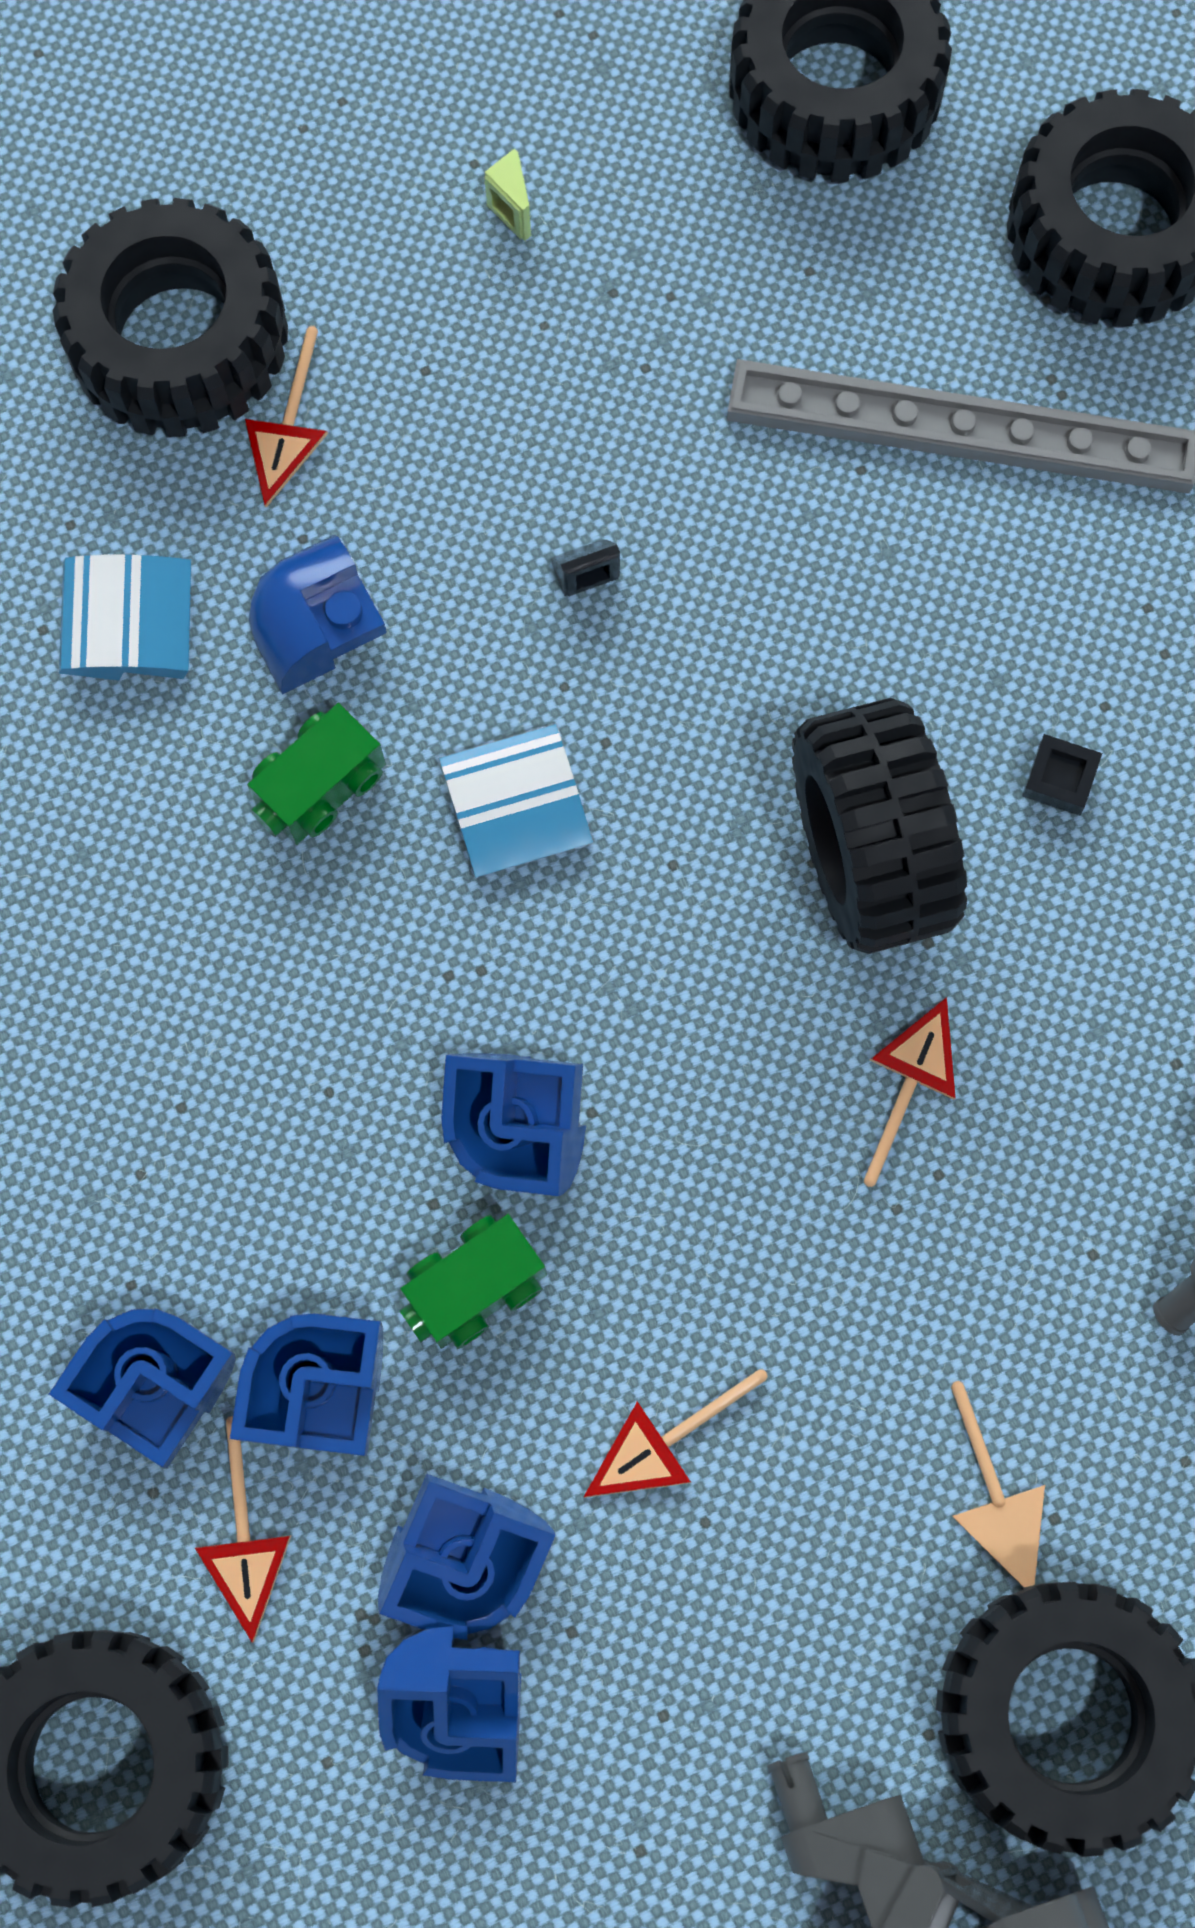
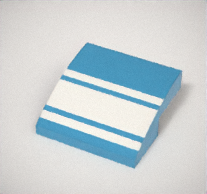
[59,554,191,681]
[439,724,593,878]

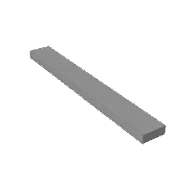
[727,359,1195,494]

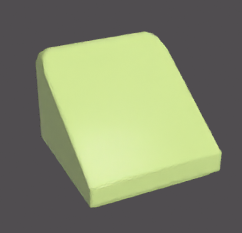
[484,149,531,241]

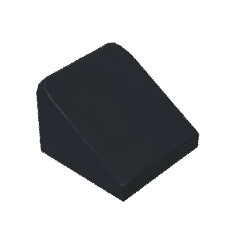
[551,540,620,597]

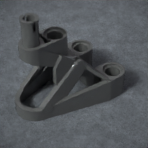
[767,1752,1109,1928]

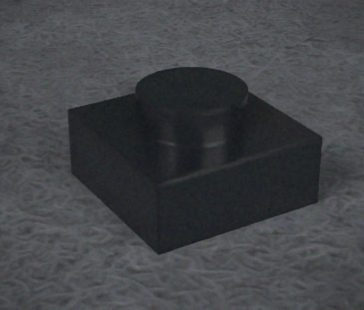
[1022,734,1103,816]

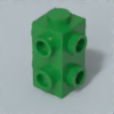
[247,702,386,845]
[399,1214,547,1349]

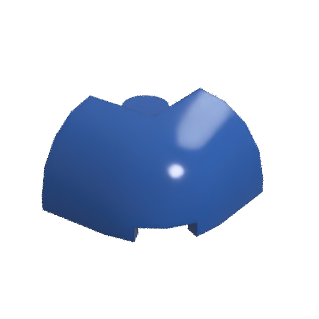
[249,534,387,695]
[441,1053,586,1196]
[48,1308,236,1468]
[230,1314,383,1456]
[378,1473,556,1640]
[377,1626,521,1783]

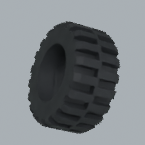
[729,0,952,182]
[1006,89,1195,327]
[52,198,288,437]
[792,698,967,954]
[936,1582,1195,1857]
[0,1630,229,1908]

